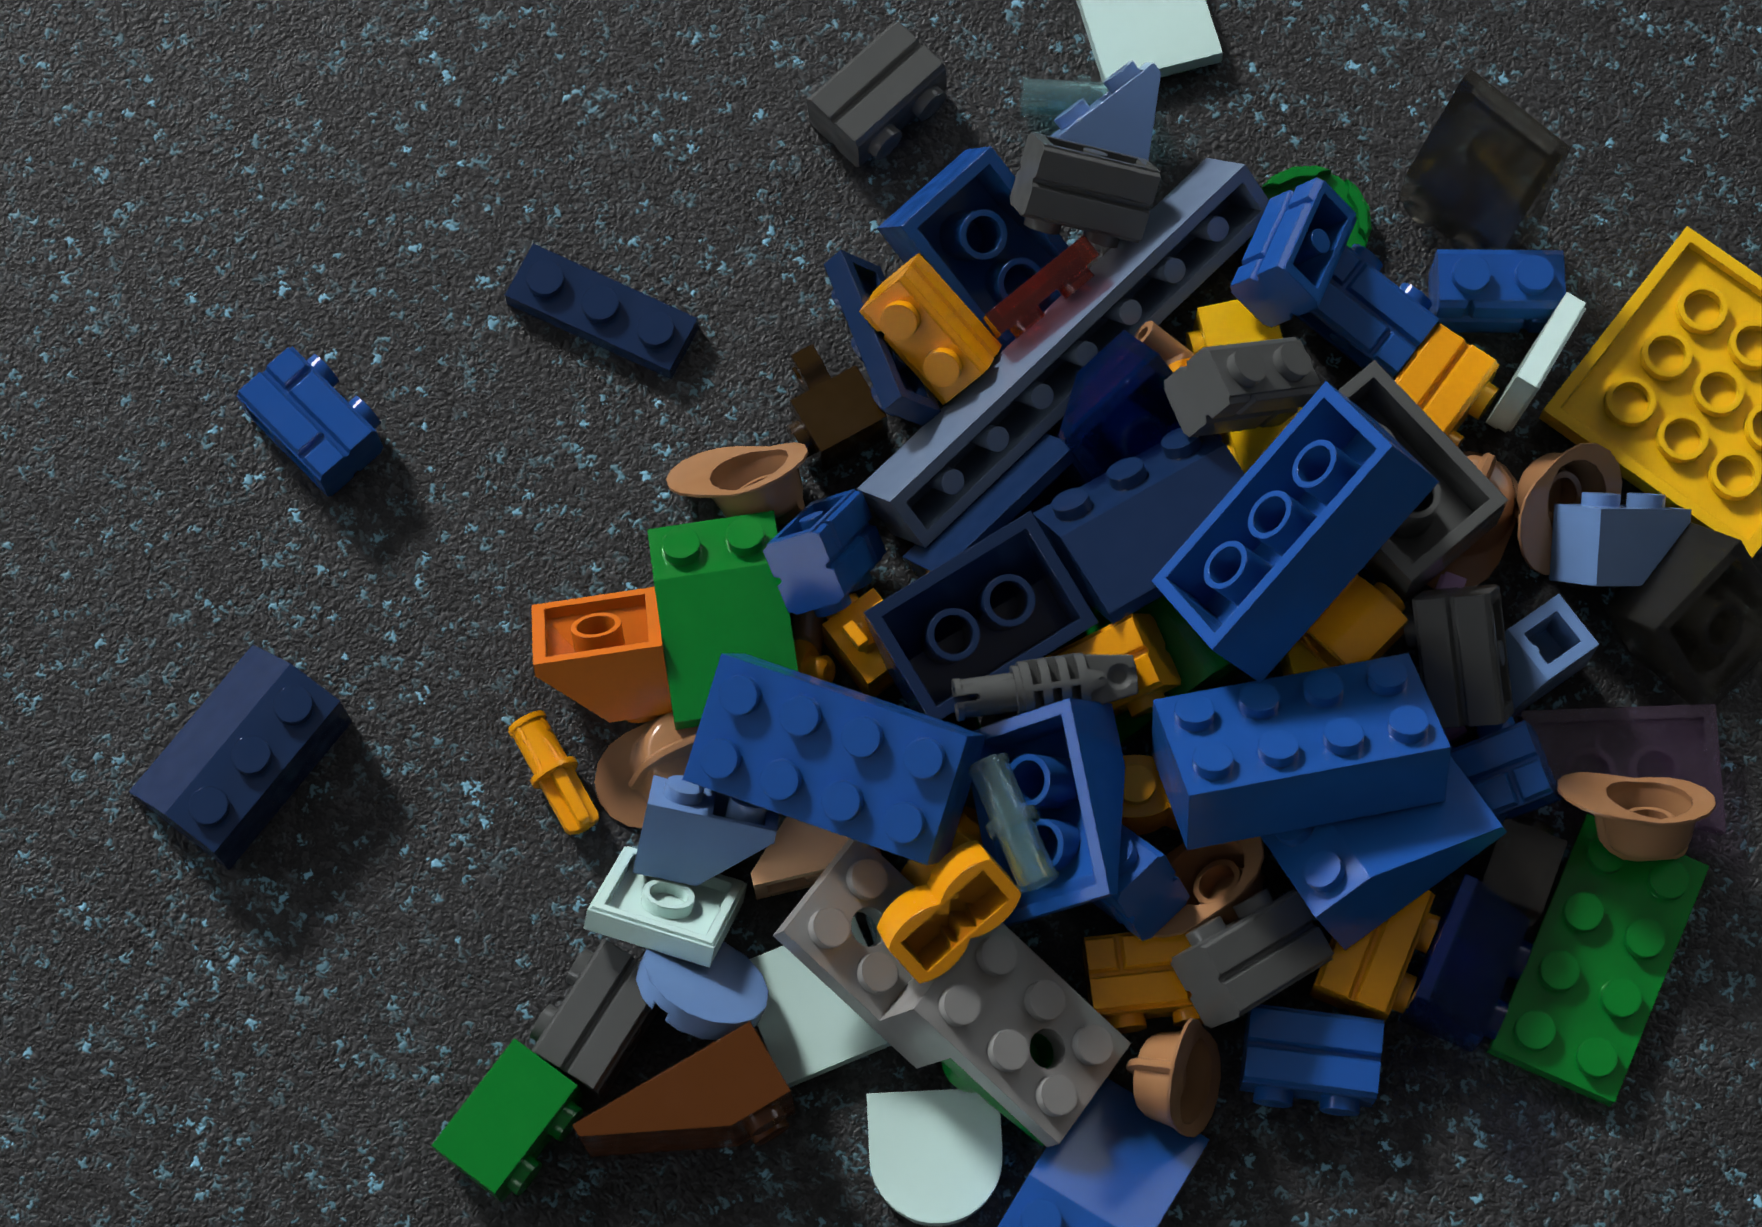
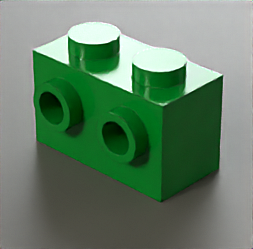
[431,1038,584,1203]

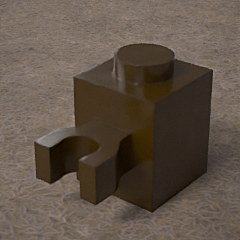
[786,344,888,473]

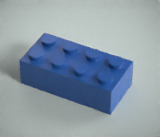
[1152,381,1439,683]
[682,653,987,865]
[1151,653,1451,850]

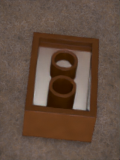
[572,1021,796,1157]

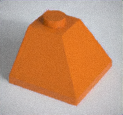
[532,587,673,723]

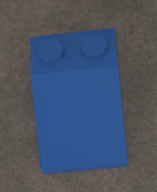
[877,146,1087,356]
[971,698,1125,927]
[1261,755,1507,950]
[998,1078,1210,1227]

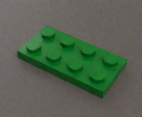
[1487,813,1709,1107]

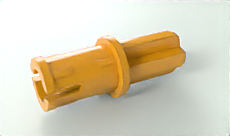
[508,710,599,835]

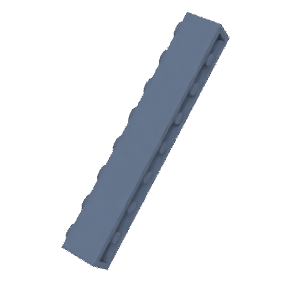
[857,158,1269,548]

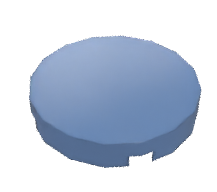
[636,942,769,1040]

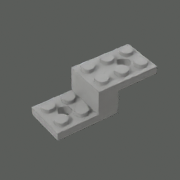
[773,838,1131,1147]

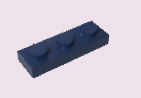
[505,243,699,379]
[823,250,941,426]

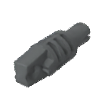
[951,652,1139,721]

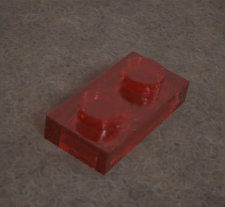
[981,235,1099,339]

